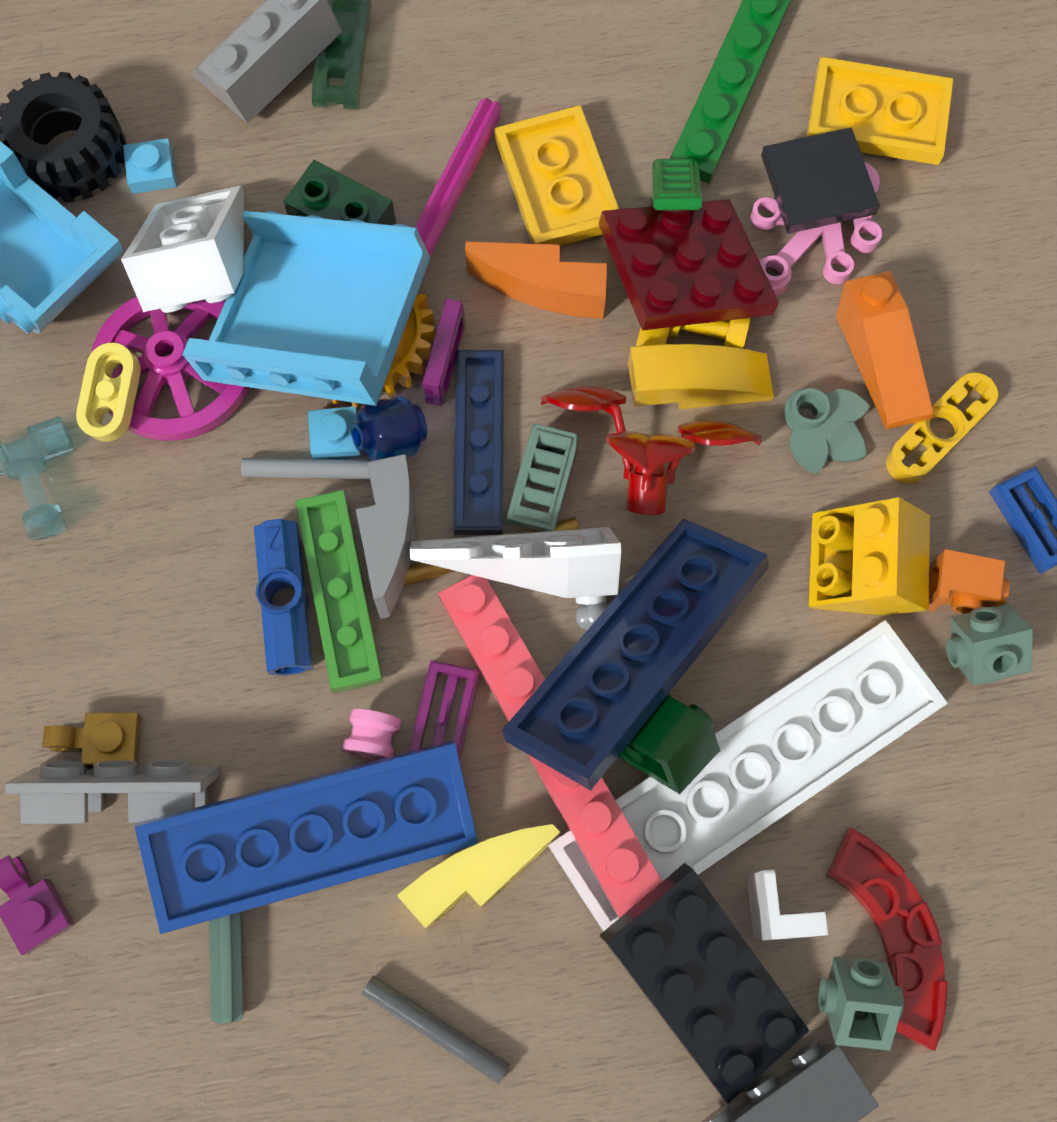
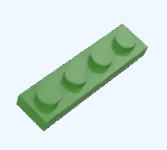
[295,490,383,693]

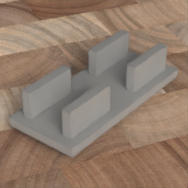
[5,760,220,824]

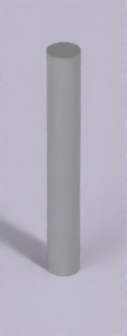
[241,458,375,479]

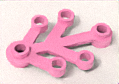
[750,162,882,297]

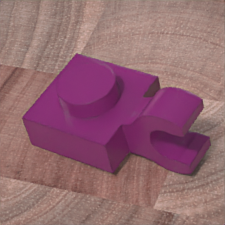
[0,855,75,955]

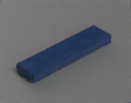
[453,350,504,535]

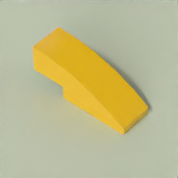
[628,344,774,410]

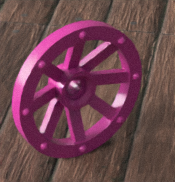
[91,296,250,441]

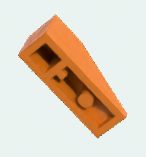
[836,271,934,430]

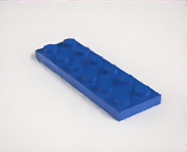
[135,741,478,934]

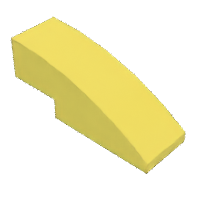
[397,824,560,930]

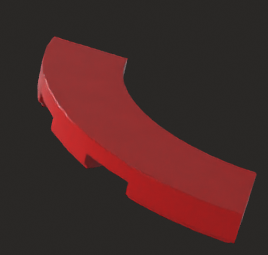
[826,828,948,1051]

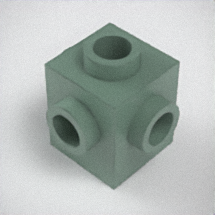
[946,603,1033,685]
[818,956,904,1051]

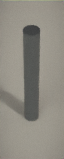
[362,976,510,1084]

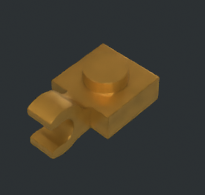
[42,713,142,767]

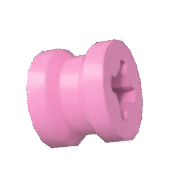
[342,709,402,760]

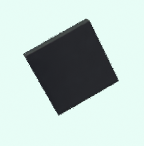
[761,127,880,234]

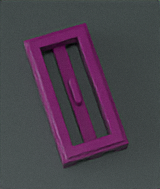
[422,298,466,407]
[408,660,480,762]

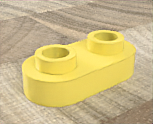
[76,342,141,442]

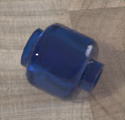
[351,396,427,461]

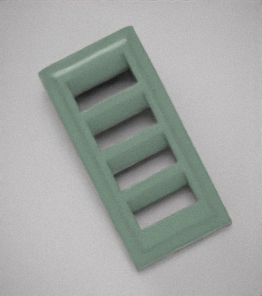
[506,424,580,532]

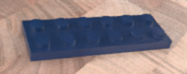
[502,518,769,791]

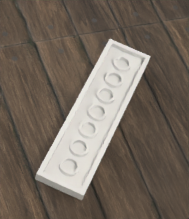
[548,620,948,931]

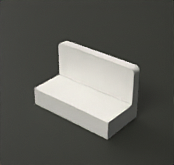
[747,869,828,941]

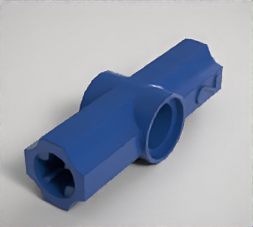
[254,519,313,676]

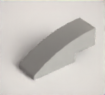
[356,454,415,619]

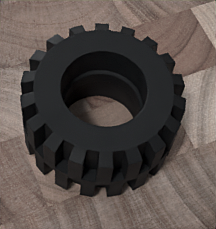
[0,72,127,202]

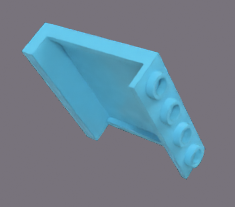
[182,211,430,406]

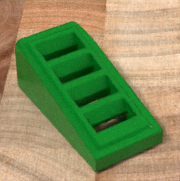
[652,158,702,210]

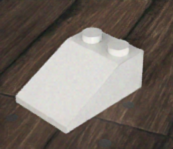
[121,185,244,313]

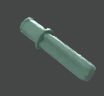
[209,910,247,1024]

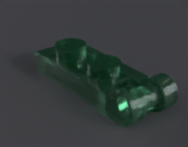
[312,0,372,110]

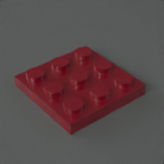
[599,199,779,331]

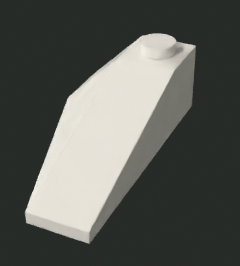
[410,527,621,605]

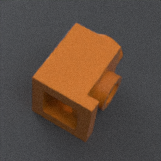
[929,549,1009,614]

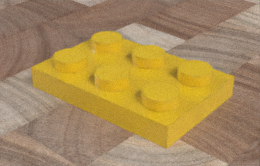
[806,57,953,165]
[495,105,619,246]

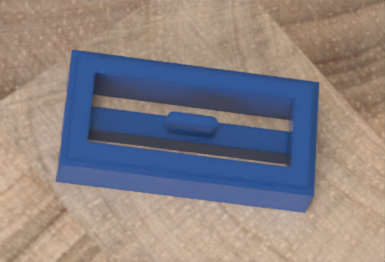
[989,466,1057,575]

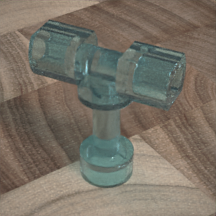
[0,416,75,540]

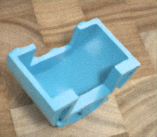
[0,141,123,334]

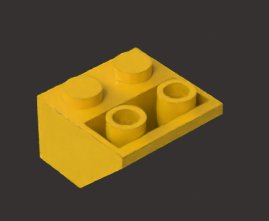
[808,497,930,616]

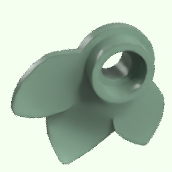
[784,388,870,474]

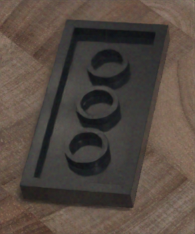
[599,863,810,1104]

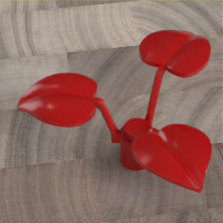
[541,386,762,515]

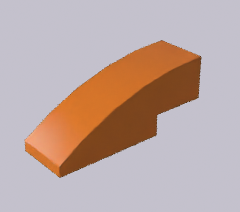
[465,242,607,319]

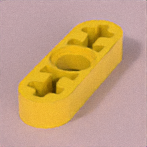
[886,372,998,484]

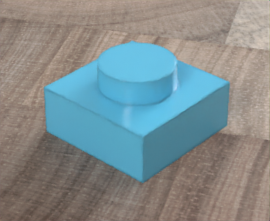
[123,138,177,194]
[308,406,361,459]

